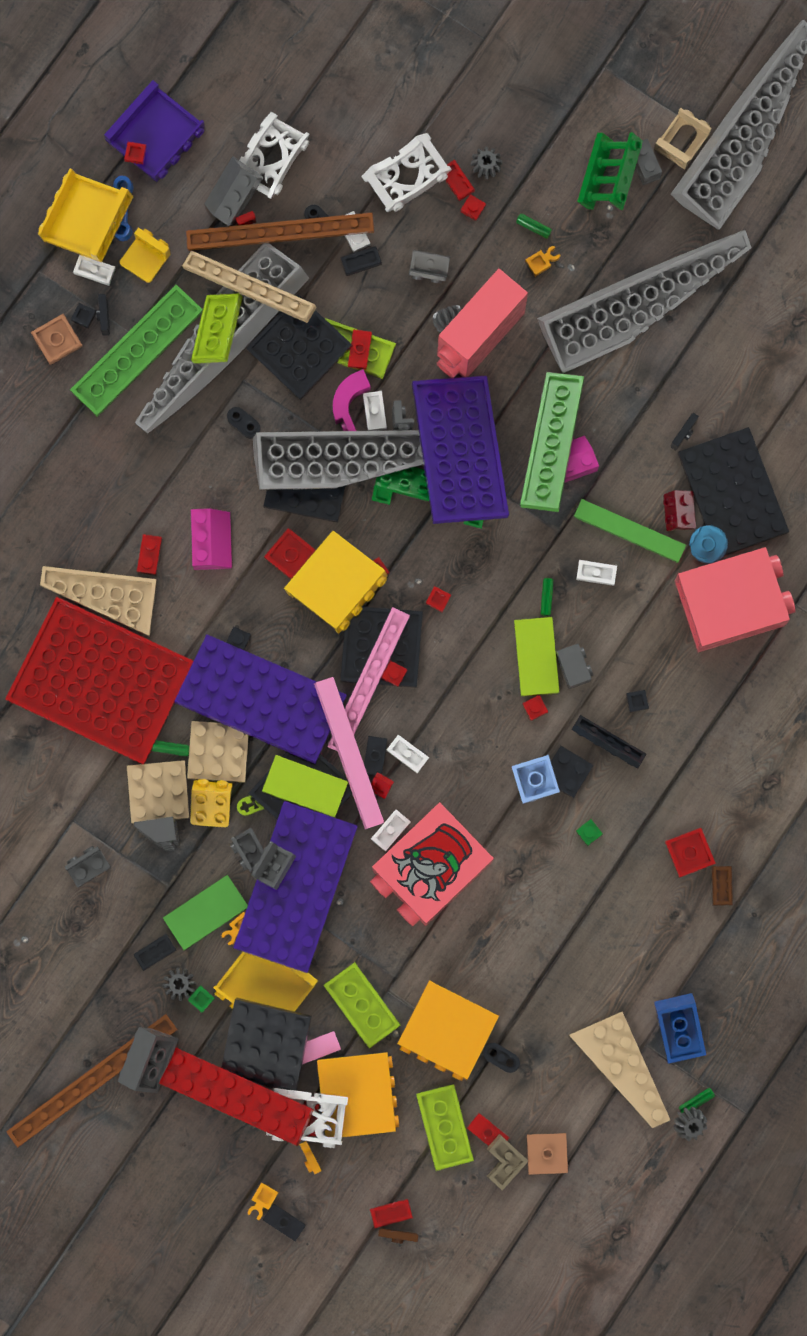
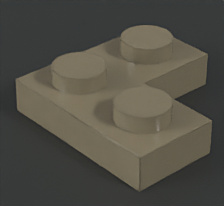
[487,1134,528,1191]

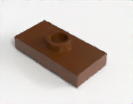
[712,866,733,906]
[378,1228,418,1244]

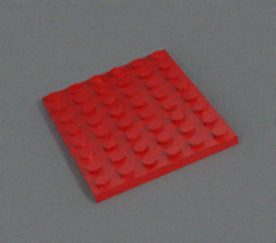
[5,597,193,765]

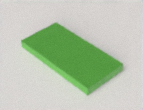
[163,875,248,951]

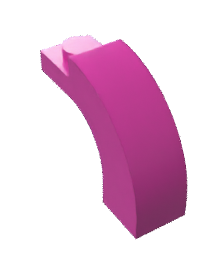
[333,369,371,431]

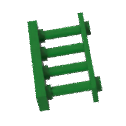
[577,133,643,210]

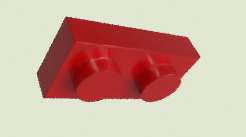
[137,534,162,575]

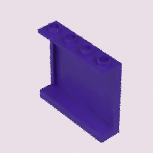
[104,80,205,182]

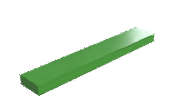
[574,499,686,563]

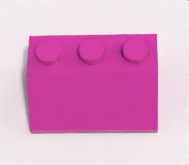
[564,436,599,483]
[191,509,232,570]

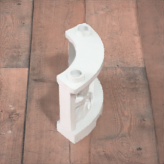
[239,112,310,199]
[361,133,452,212]
[266,1088,348,1148]

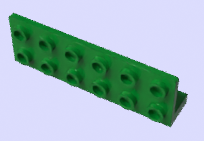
[372,467,484,529]

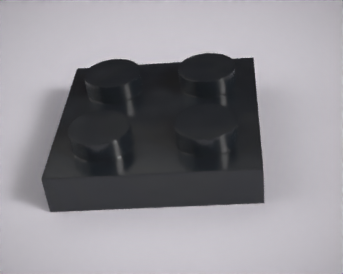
[551,745,594,799]

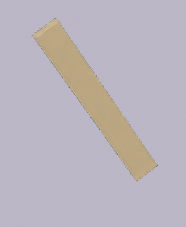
[182,250,317,323]

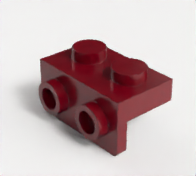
[663,490,696,531]

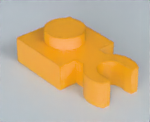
[525,246,560,277]
[221,912,245,945]
[299,1141,322,1174]
[248,1182,279,1220]

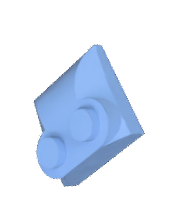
[512,755,560,804]

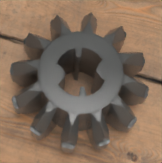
[471,146,502,179]
[432,305,461,332]
[163,968,196,1001]
[674,1106,708,1141]

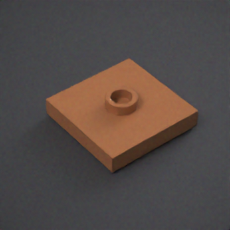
[31,314,83,365]
[527,1133,568,1175]

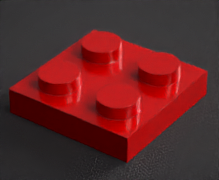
[264,528,316,579]
[665,828,716,878]

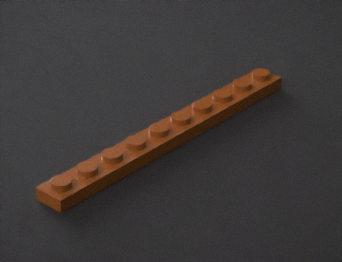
[186,213,374,251]
[6,1014,178,1148]

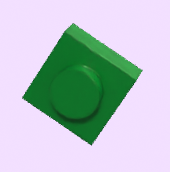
[576,819,603,846]
[188,985,215,1013]

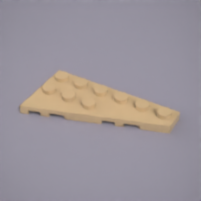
[40,566,157,637]
[569,1012,670,1128]

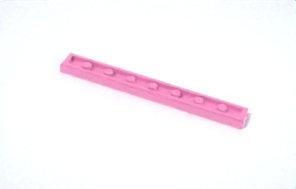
[327,607,410,751]
[314,677,384,829]

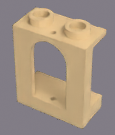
[654,108,711,169]

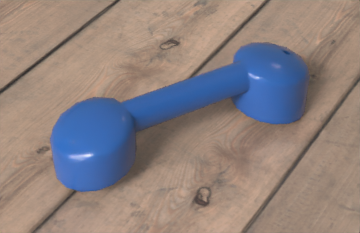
[113,176,133,241]

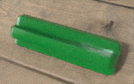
[516,213,552,239]
[541,578,554,616]
[152,740,190,757]
[679,1088,715,1113]

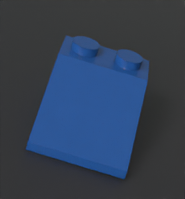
[654,993,706,1064]

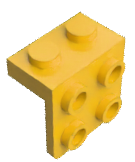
[120,227,171,283]
[190,779,232,827]

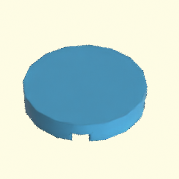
[690,525,728,563]

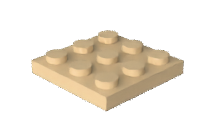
[187,721,249,783]
[127,760,190,824]

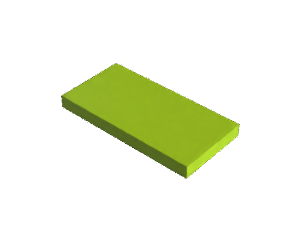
[191,293,243,363]
[325,318,396,379]
[514,617,559,696]
[262,755,348,818]
[323,962,401,1049]
[416,1084,474,1171]

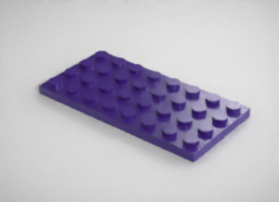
[412,376,509,524]
[175,634,347,764]
[233,801,358,973]

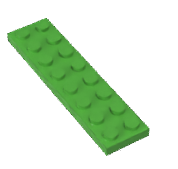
[70,285,203,417]
[520,372,584,512]

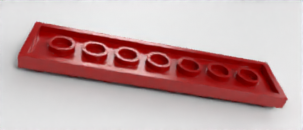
[159,1048,314,1146]

